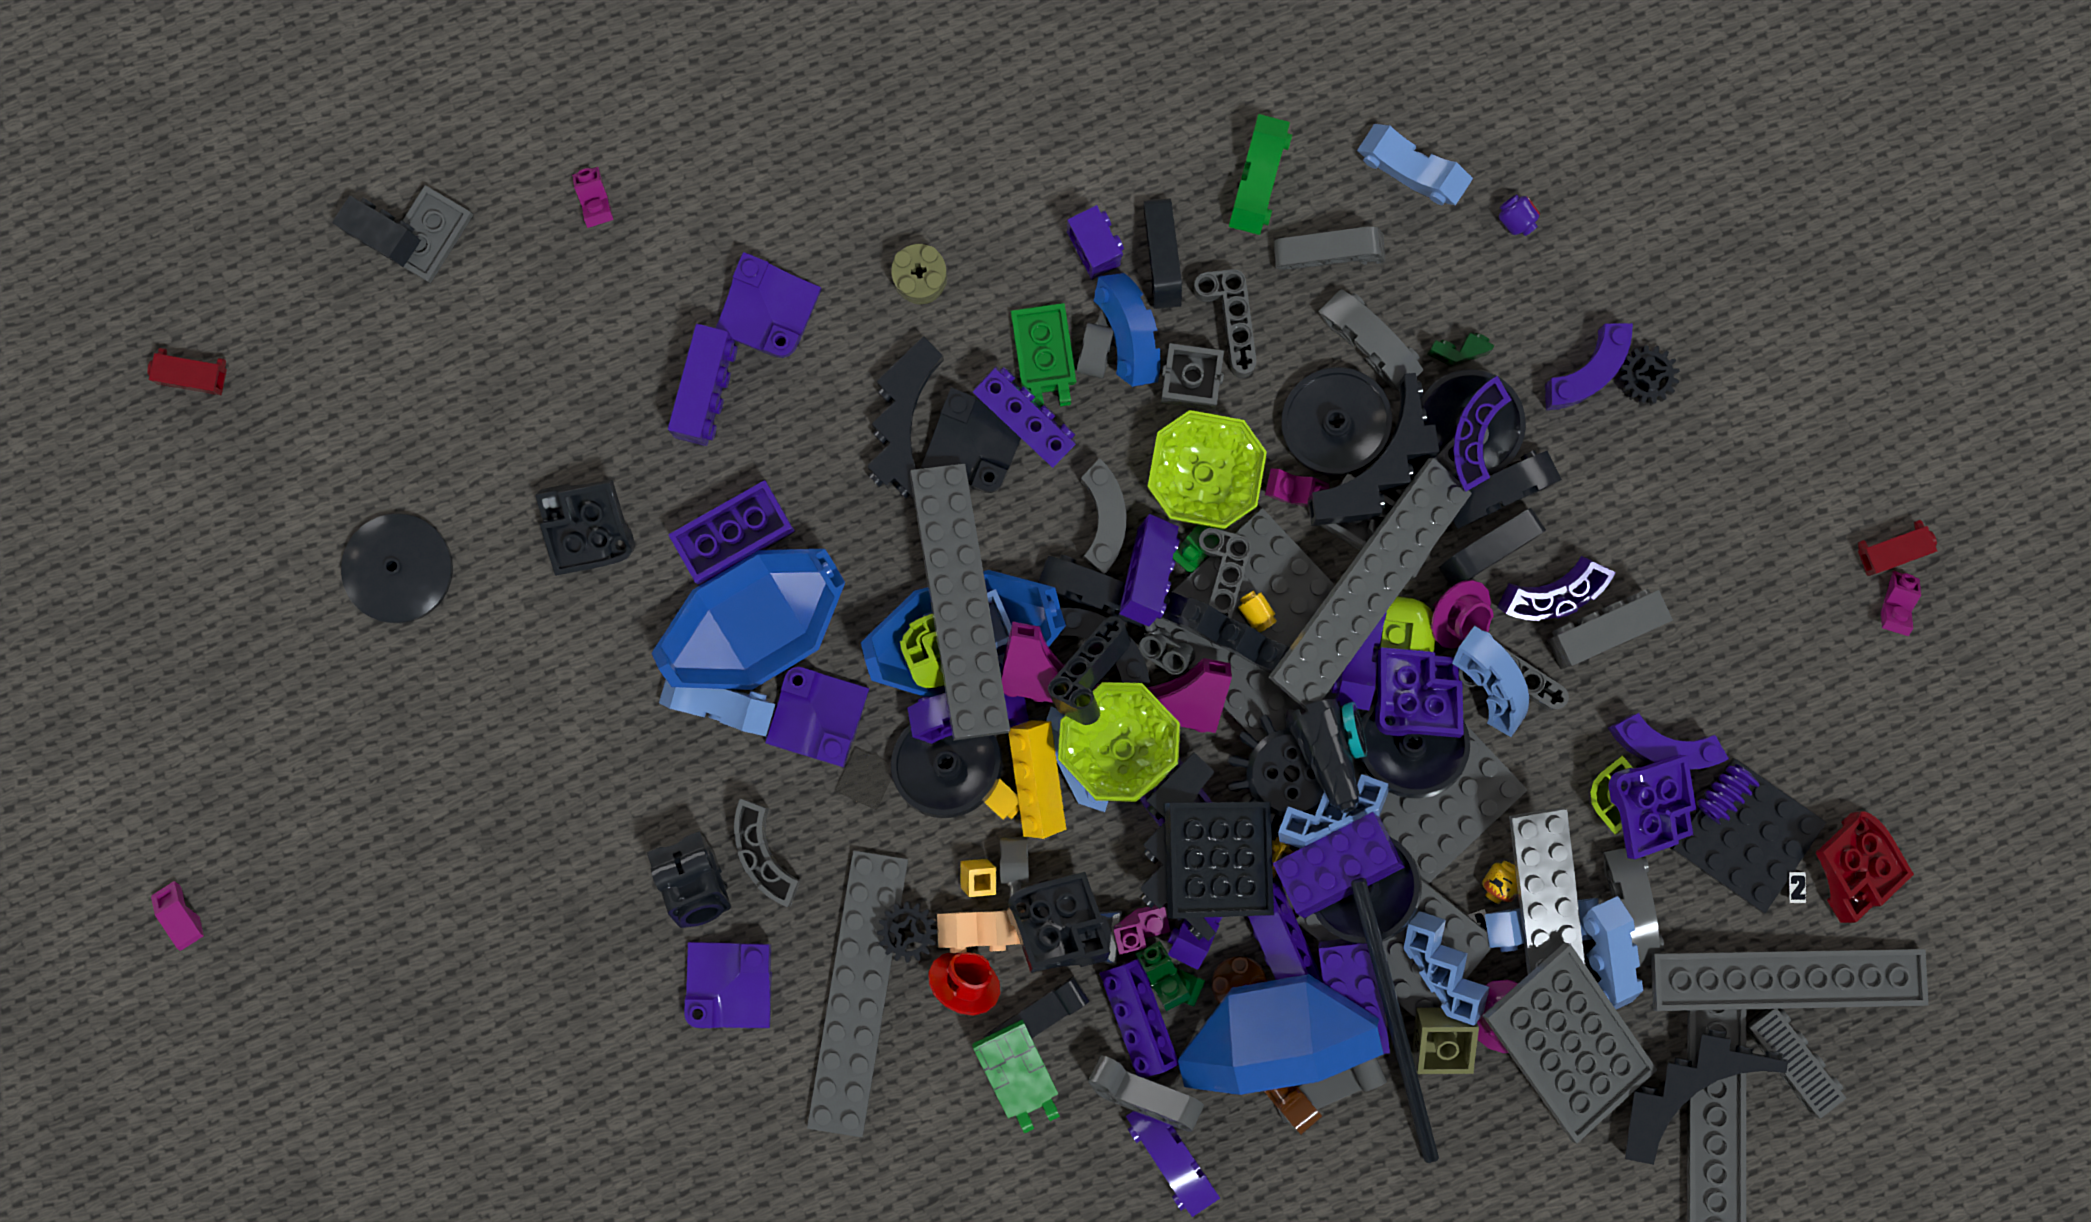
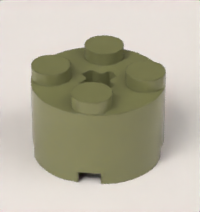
[891,244,947,304]

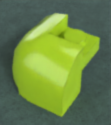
[1379,596,1435,652]
[900,613,944,688]
[1590,756,1633,835]

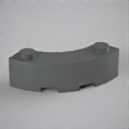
[1318,289,1423,392]
[1080,458,1126,575]
[734,799,801,907]
[1604,848,1664,967]

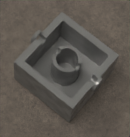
[1161,343,1224,410]

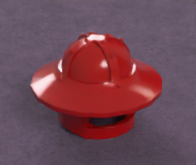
[928,952,1000,1015]

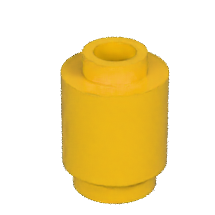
[1238,590,1277,633]

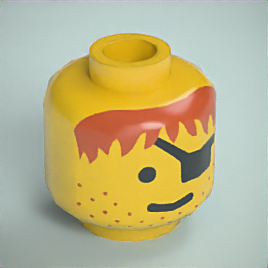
[1482,861,1518,904]

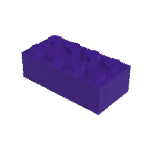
[668,324,738,446]
[668,480,795,586]
[1273,812,1405,918]
[1319,939,1390,1054]

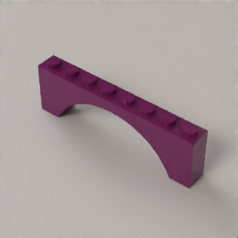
[1000,621,1232,733]

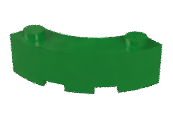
[1229,114,1292,235]

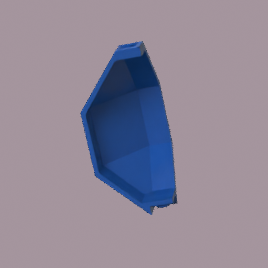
[652,549,845,690]
[861,570,1066,697]
[1178,974,1383,1095]

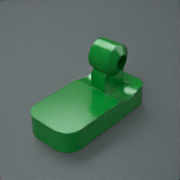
[1172,525,1222,573]

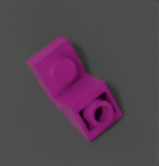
[572,167,613,228]
[1265,468,1330,508]
[1881,571,1921,636]
[151,881,204,951]
[1113,905,1170,955]

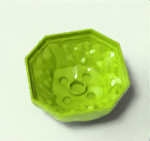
[1148,410,1267,529]
[1058,682,1180,802]

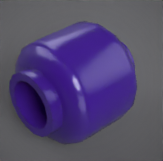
[1499,194,1540,236]

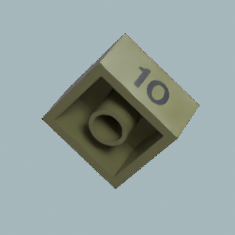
[1412,1008,1479,1074]

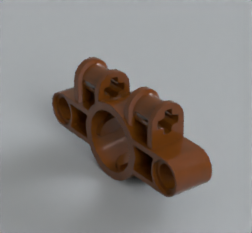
[1264,1086,1323,1135]

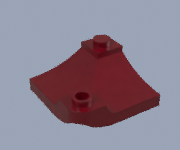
[1815,811,1914,923]

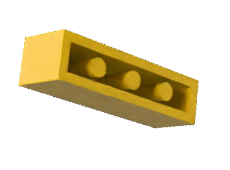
[1009,720,1066,839]

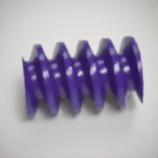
[1697,764,1760,825]

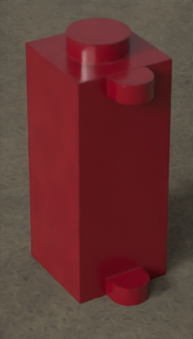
[147,348,227,396]
[1858,520,1938,576]

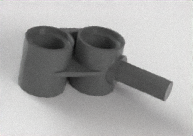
[1077,309,1114,379]
[1139,622,1196,675]
[1000,836,1029,913]

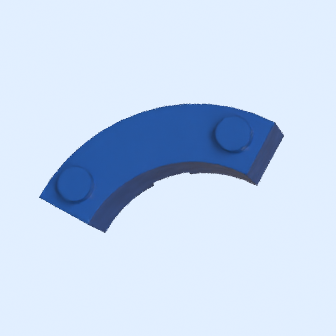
[1094,273,1160,387]

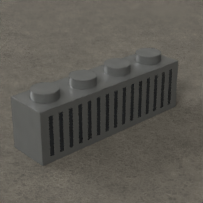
[1746,1009,1846,1119]

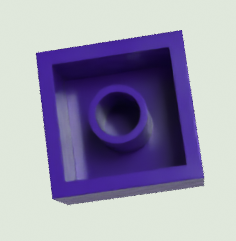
[1067,205,1124,280]

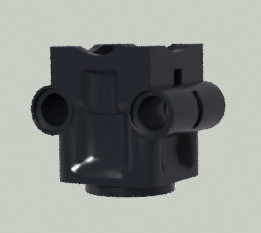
[647,831,731,928]

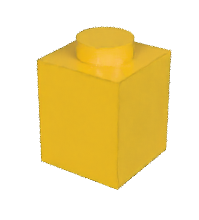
[984,779,1020,820]
[960,859,996,897]

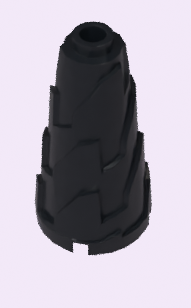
[1286,699,1360,813]

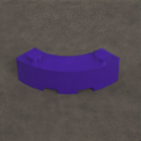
[1545,323,1633,410]
[1453,376,1511,492]
[1497,556,1616,621]
[1332,611,1387,711]
[908,693,1029,744]
[1608,713,1729,770]
[1167,917,1222,970]
[1126,1111,1220,1217]

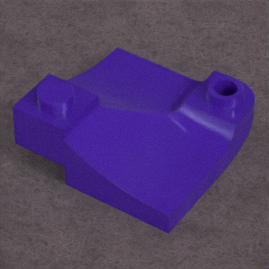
[716,252,822,358]
[1375,647,1464,738]
[765,667,870,768]
[1609,755,1696,859]
[684,942,772,1028]

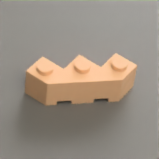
[937,910,1025,953]

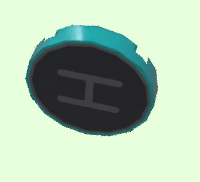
[1342,702,1367,758]

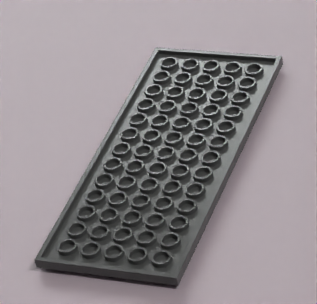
[1154,508,1527,884]

